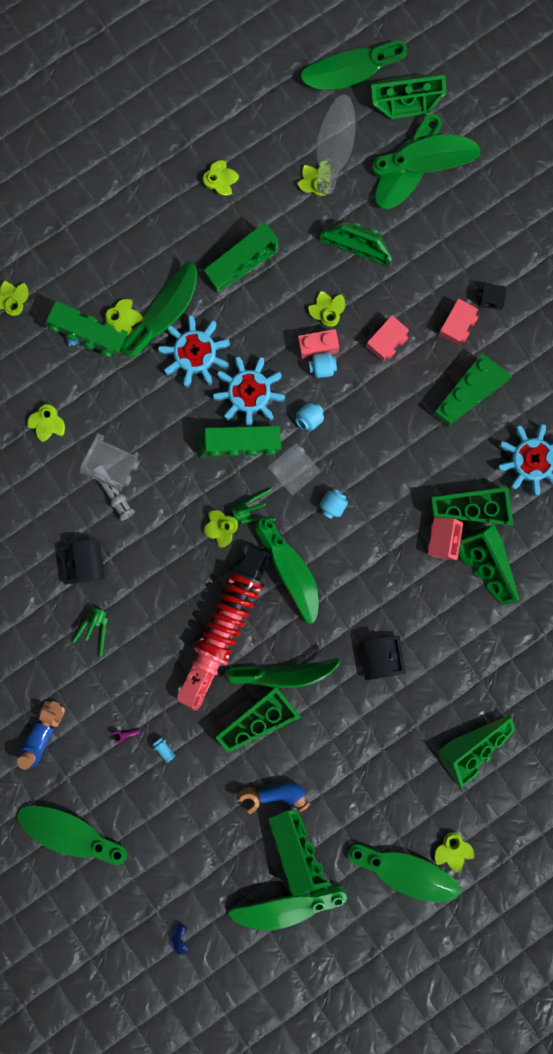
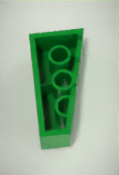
[45,301,128,358]
[198,426,281,458]
[429,487,513,526]
[215,687,301,753]

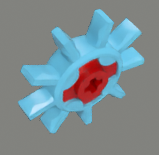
[159,316,230,388]
[213,357,285,427]
[497,424,553,497]

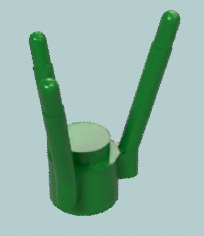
[232,488,276,524]
[72,608,108,658]

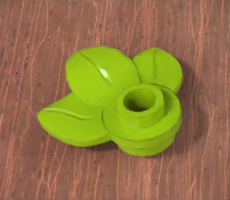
[203,160,239,196]
[297,162,332,196]
[0,281,29,316]
[308,291,345,327]
[105,299,143,336]
[27,404,65,442]
[204,510,238,548]
[435,832,474,872]

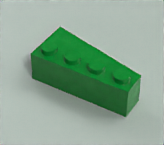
[204,222,279,293]
[433,353,512,427]
[269,810,331,896]

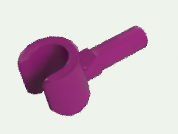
[112,729,140,743]

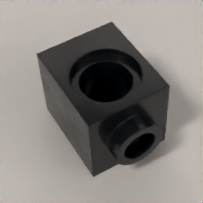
[477,283,507,310]

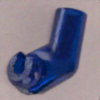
[171,923,188,955]

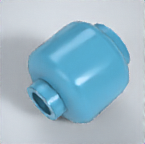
[309,352,337,378]
[296,403,324,431]
[319,489,348,519]

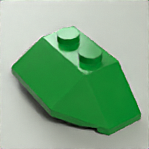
[371,74,446,119]
[320,222,392,267]

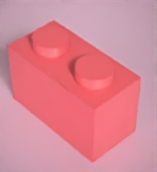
[438,299,479,346]
[366,316,409,362]
[298,329,339,360]
[428,517,463,560]

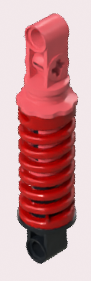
[177,546,271,710]

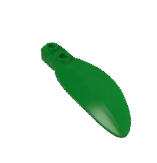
[301,40,407,90]
[375,114,442,209]
[373,134,481,177]
[122,261,197,357]
[255,518,319,624]
[225,658,340,688]
[17,805,127,865]
[348,844,460,902]
[229,886,347,930]

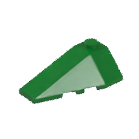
[458,524,519,605]
[438,715,515,788]

